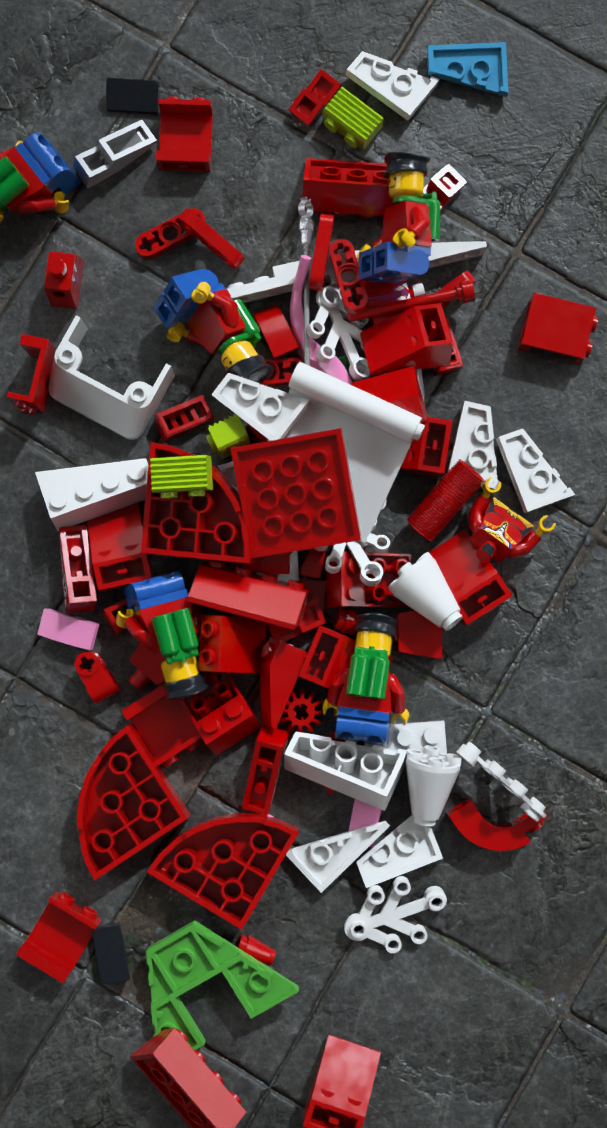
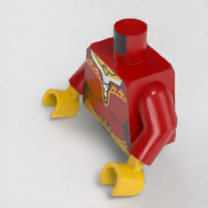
[468,477,556,562]

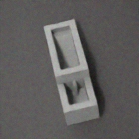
[73,120,157,189]

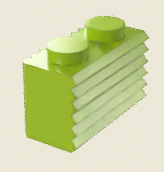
[323,87,384,151]
[206,413,250,459]
[150,455,213,498]

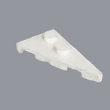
[286,821,390,893]

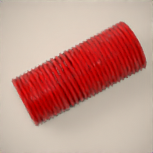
[407,459,485,541]

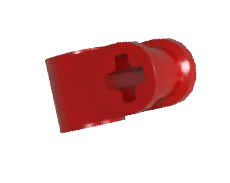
[74,651,120,704]

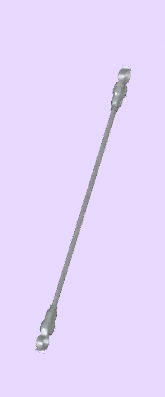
[298,197,314,366]

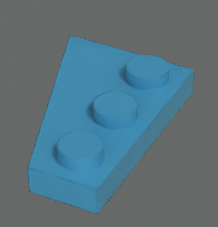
[427,42,509,97]

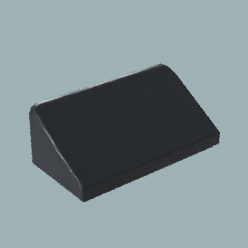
[106,78,160,114]
[92,922,130,984]

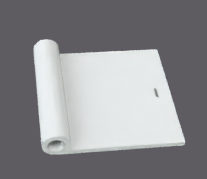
[268,362,425,543]

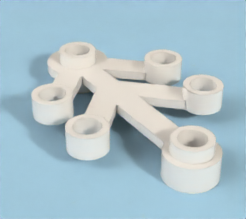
[307,286,370,381]
[314,520,390,586]
[456,741,547,822]
[344,876,447,953]

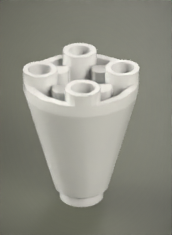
[388,552,463,631]
[406,745,462,826]

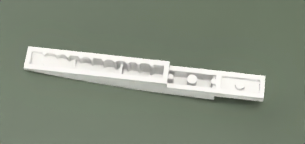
[227,241,487,303]

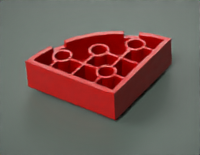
[141,442,256,564]
[77,724,191,881]
[147,813,299,930]

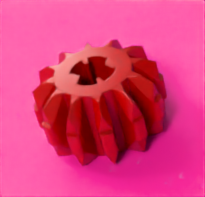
[280,688,324,733]

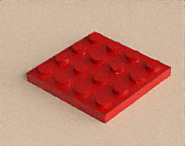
[230,428,362,559]

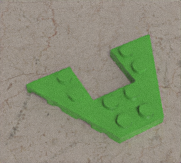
[146,920,299,1050]

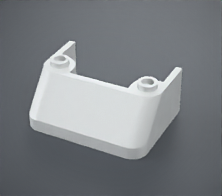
[48,315,175,440]

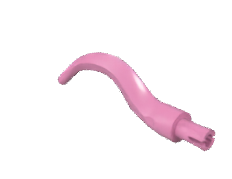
[290,255,353,384]

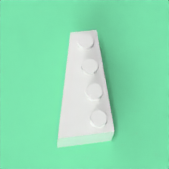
[35,458,148,531]
[284,732,407,811]

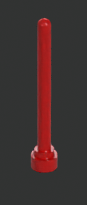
[346,280,475,322]

